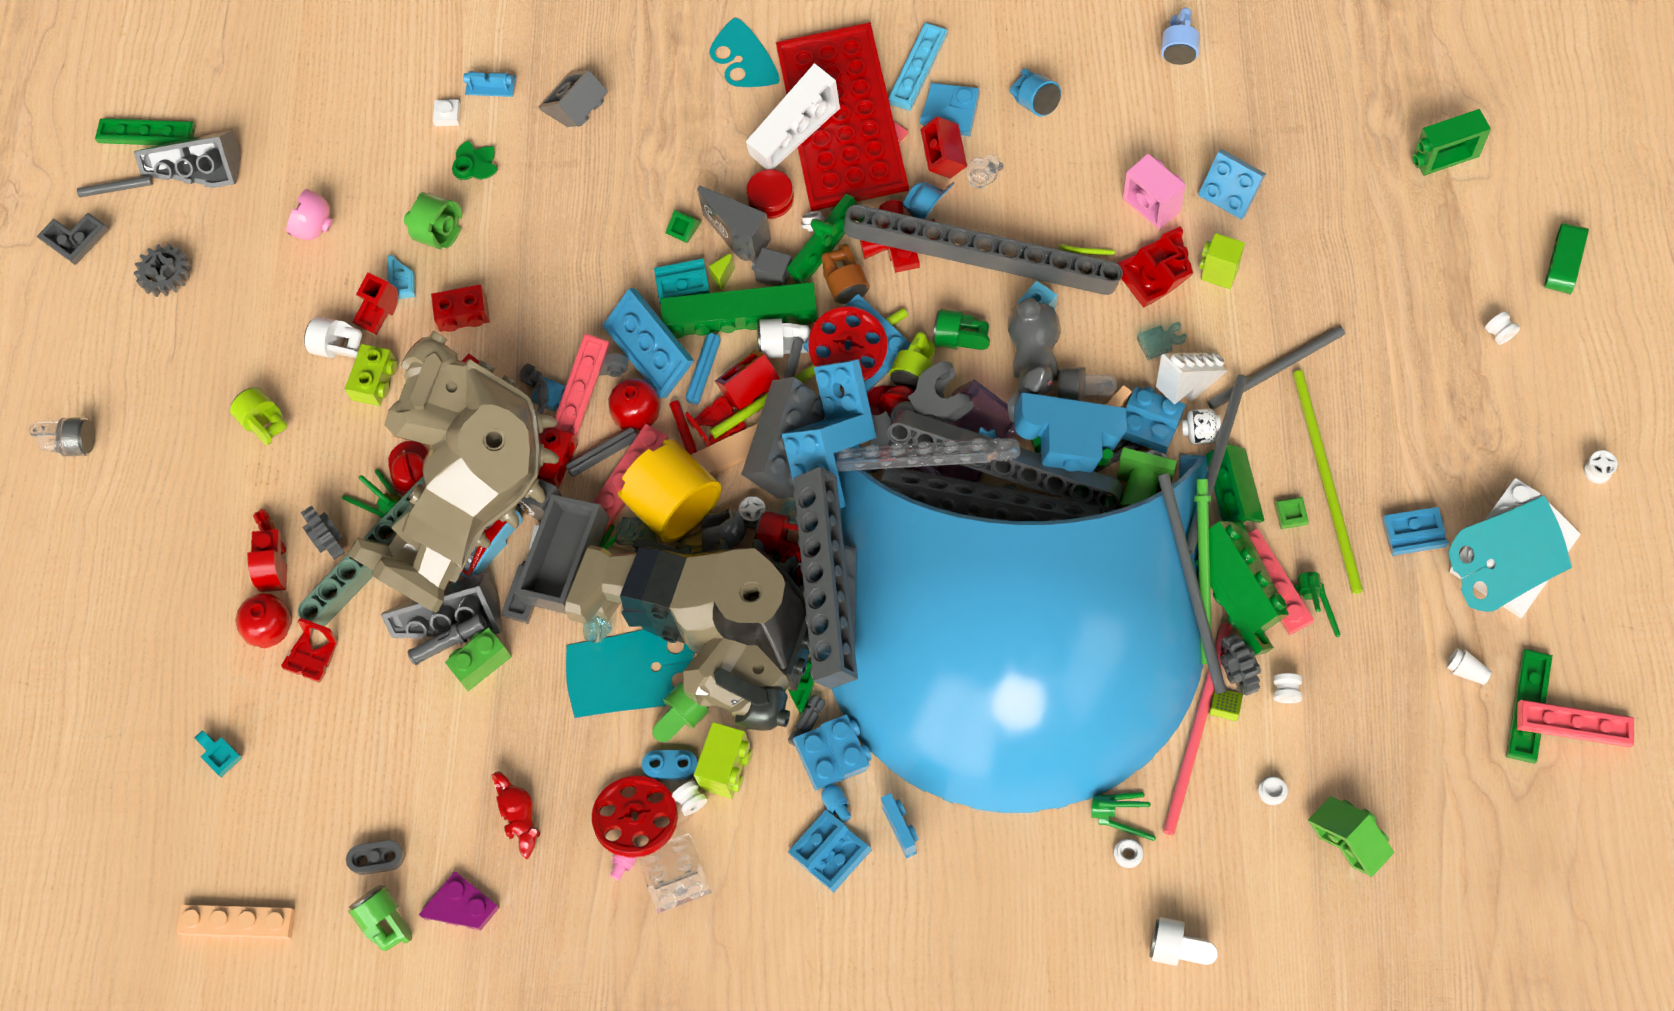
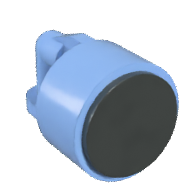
[1161,7,1200,65]

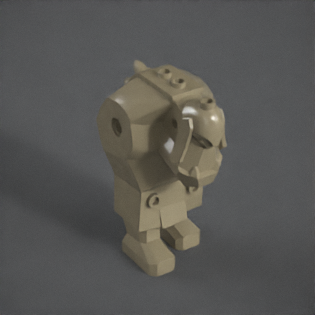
[348,331,559,613]

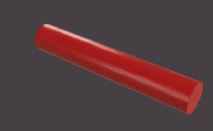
[669,400,697,455]

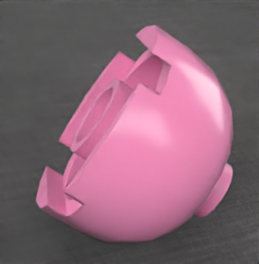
[286,189,333,240]

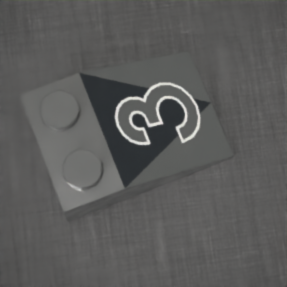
[697,185,771,262]

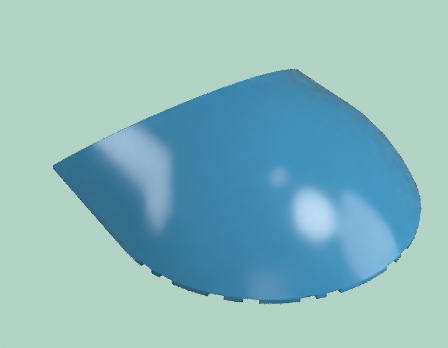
[832,444,1207,813]

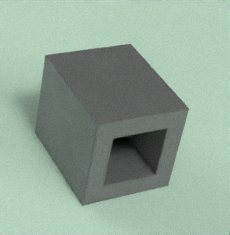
[752,247,792,286]

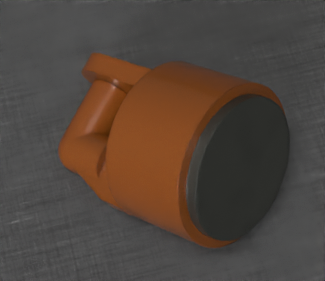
[821,244,870,304]

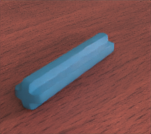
[685,333,721,405]

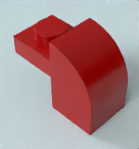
[352,272,398,335]
[247,529,287,593]

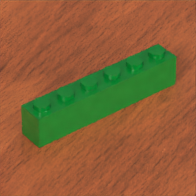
[660,282,818,338]

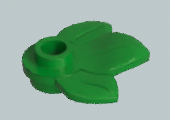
[452,141,498,180]

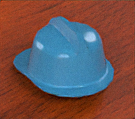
[903,182,955,219]

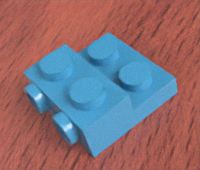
[1122,386,1186,454]
[793,714,871,791]

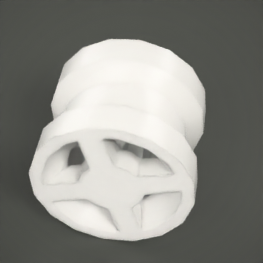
[1485,312,1520,345]
[1584,450,1618,484]
[739,497,766,529]
[1274,673,1302,703]
[672,781,708,816]

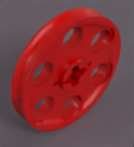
[808,307,888,381]
[591,776,678,858]

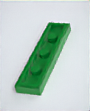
[95,118,196,146]
[1506,649,1553,764]

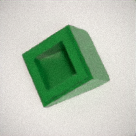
[665,210,702,243]

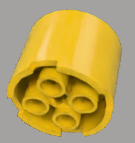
[618,439,722,543]

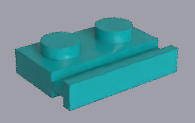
[654,258,710,305]

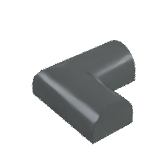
[37,213,109,265]

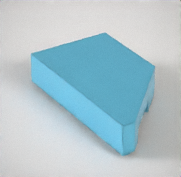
[388,255,415,299]

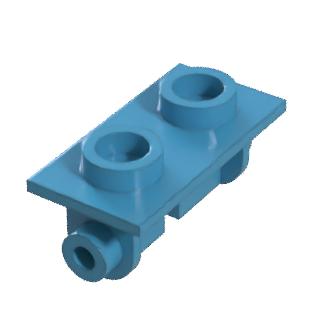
[463,71,516,97]

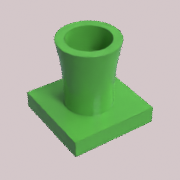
[1117,447,1177,509]

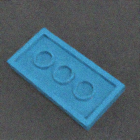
[602,288,694,398]

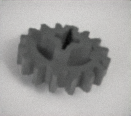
[134,244,191,297]
[300,506,345,560]
[1220,634,1261,696]

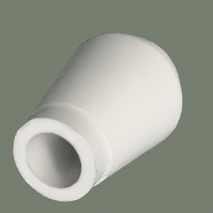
[1446,648,1492,685]

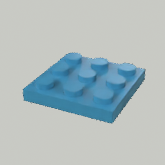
[803,294,911,393]

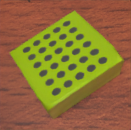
[709,254,735,291]
[1209,690,1243,722]

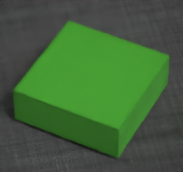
[1274,497,1309,529]

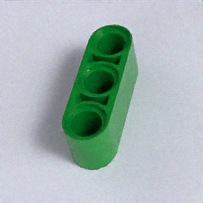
[1544,222,1589,295]

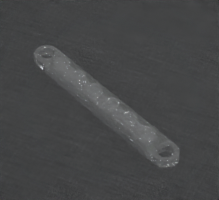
[834,438,1020,471]

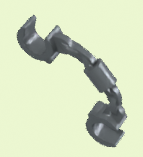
[520,363,549,414]

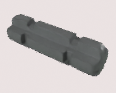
[788,695,825,746]

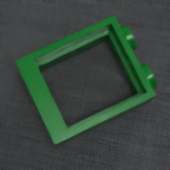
[1412,109,1491,176]

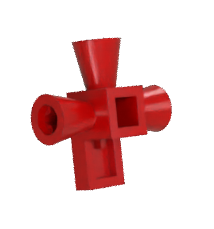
[860,200,935,273]

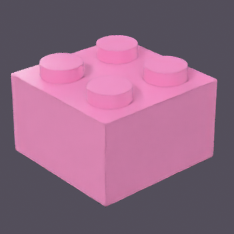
[1123,154,1186,230]

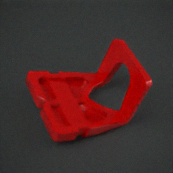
[685,396,746,447]
[281,618,337,682]

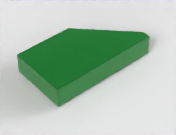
[788,662,815,714]

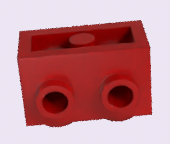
[920,116,967,179]
[431,284,490,332]
[715,350,781,410]
[537,427,578,490]

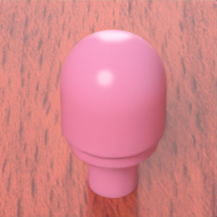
[610,843,637,881]

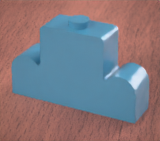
[1014,392,1127,473]

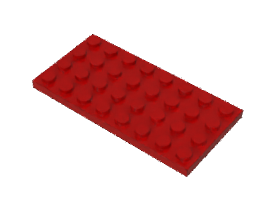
[776,22,909,211]

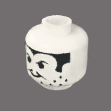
[1182,409,1221,445]

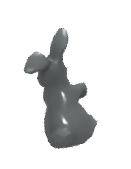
[1007,298,1061,423]

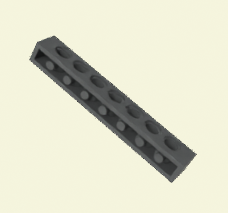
[881,465,1101,521]
[793,466,858,689]

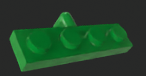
[787,194,857,284]
[1195,560,1274,656]

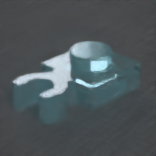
[1137,322,1187,360]

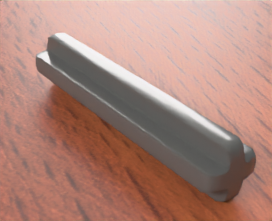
[566,427,637,477]

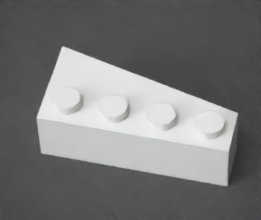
[746,63,840,169]

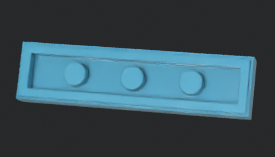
[888,23,948,111]

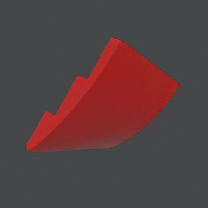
[1117,226,1193,308]

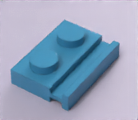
[1382,507,1449,556]
[881,793,919,859]

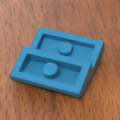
[788,810,871,893]

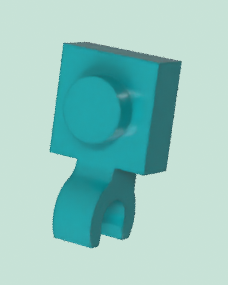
[194,730,242,778]

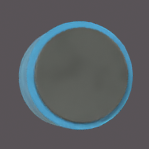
[1009,68,1061,117]

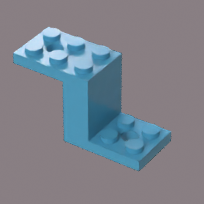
[782,359,877,508]

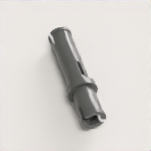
[407,613,487,665]

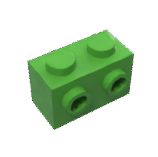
[445,627,511,692]

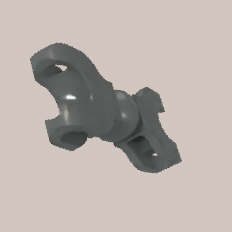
[859,361,973,473]

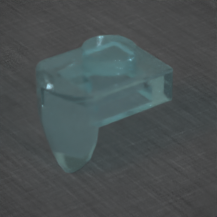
[614,517,658,545]

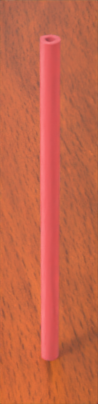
[1163,623,1232,836]

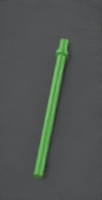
[1194,479,1211,664]

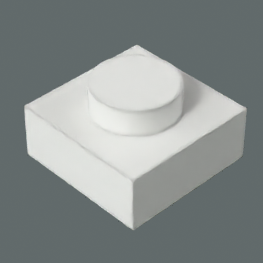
[433,99,461,126]

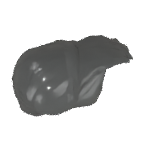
[675,508,746,554]

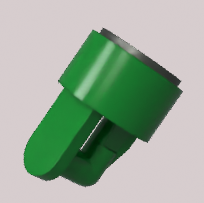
[933,308,990,350]

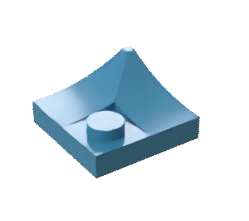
[919,83,980,137]

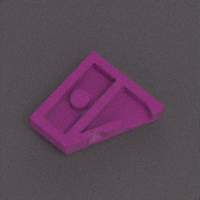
[419,872,499,931]

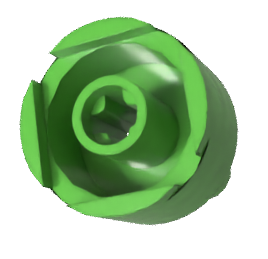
[404,192,462,250]

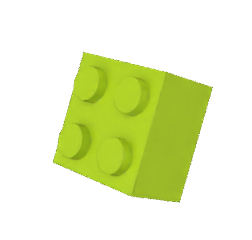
[694,722,753,799]

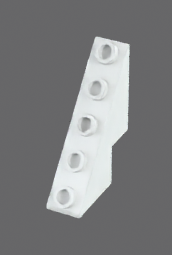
[1156,352,1228,405]

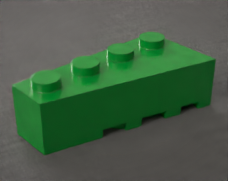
[1197,521,1289,634]

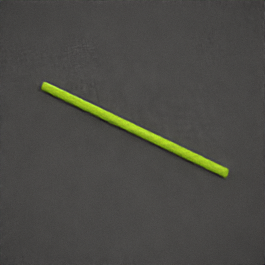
[709,308,908,439]
[1293,370,1363,594]

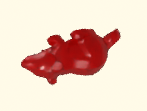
[491,771,540,859]

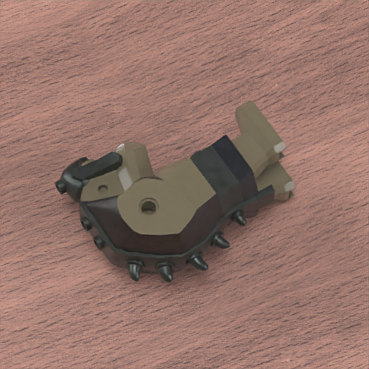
[565,538,810,731]

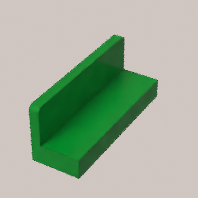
[1205,444,1265,523]

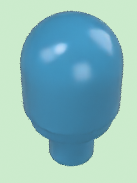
[821,785,852,823]

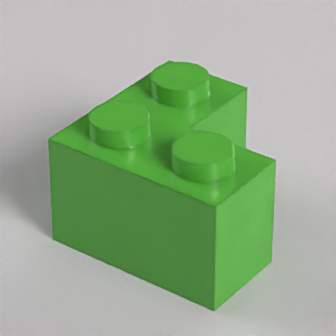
[1308,796,1395,877]

